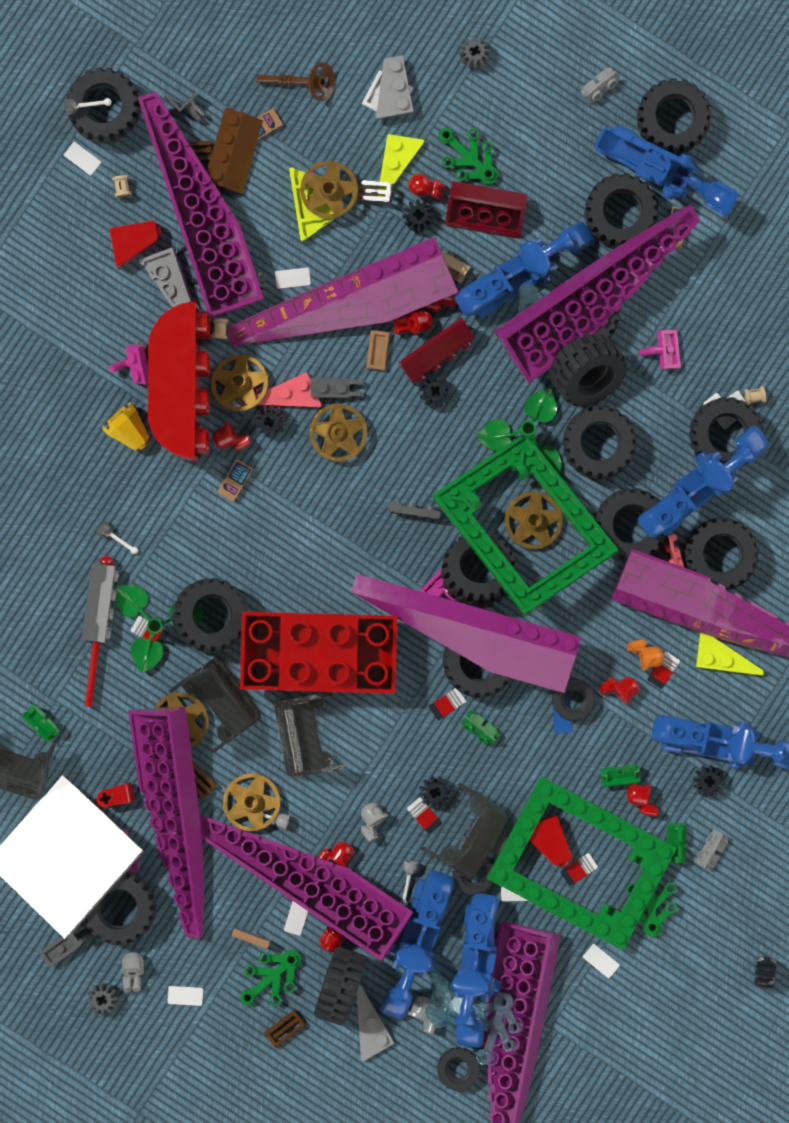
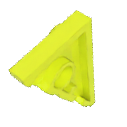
[377,134,424,197]
[696,632,764,675]

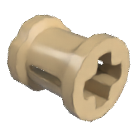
[112,175,132,198]
[210,318,229,339]
[744,386,766,405]

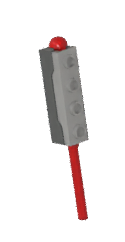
[82,556,119,707]

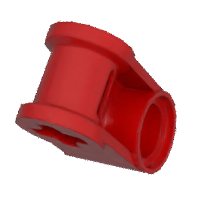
[97,782,135,807]

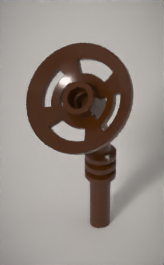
[256,62,335,101]

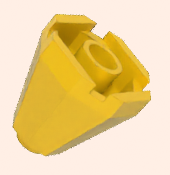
[102,402,149,450]

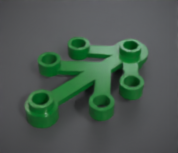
[438,128,498,184]
[626,867,677,937]
[240,950,301,1006]

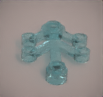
[476,992,522,1065]

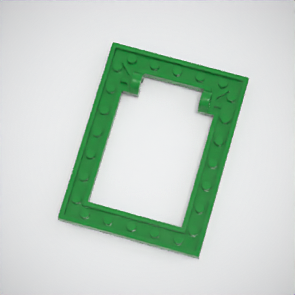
[433,435,618,616]
[487,776,677,950]

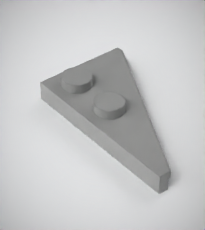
[357,984,394,1062]

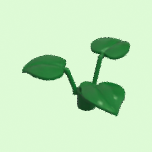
[477,389,561,474]
[116,585,205,672]

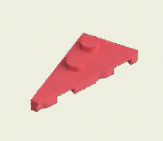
[255,372,322,407]
[663,534,684,567]

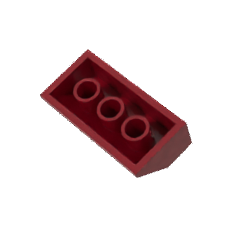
[445,181,528,238]
[399,317,474,384]

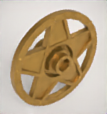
[300,161,358,219]
[211,355,269,411]
[310,404,367,461]
[505,492,562,549]
[154,692,209,748]
[223,773,281,831]

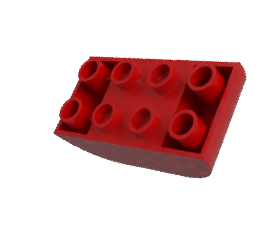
[148,302,211,463]
[240,612,397,693]

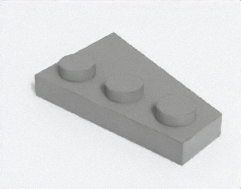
[376,55,413,120]
[138,247,193,307]

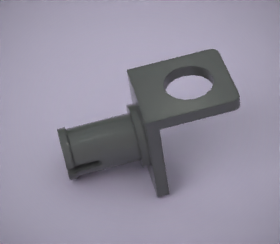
[164,92,206,122]

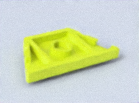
[289,168,335,242]

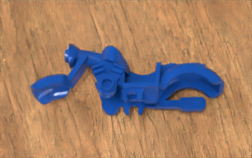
[595,125,738,215]
[455,222,595,318]
[638,426,769,538]
[652,715,789,770]
[380,871,454,1019]
[452,893,501,1048]

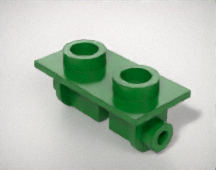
[21,704,60,743]
[460,710,500,746]
[600,764,641,787]
[667,823,686,863]

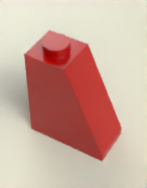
[109,220,162,268]
[529,814,572,867]

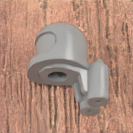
[361,802,389,843]
[122,952,144,992]
[407,996,438,1034]

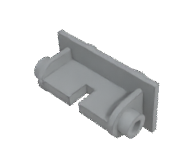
[580,67,620,105]
[695,829,729,871]

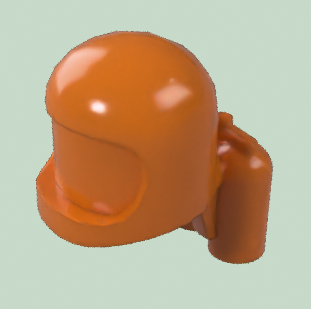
[627,639,664,671]

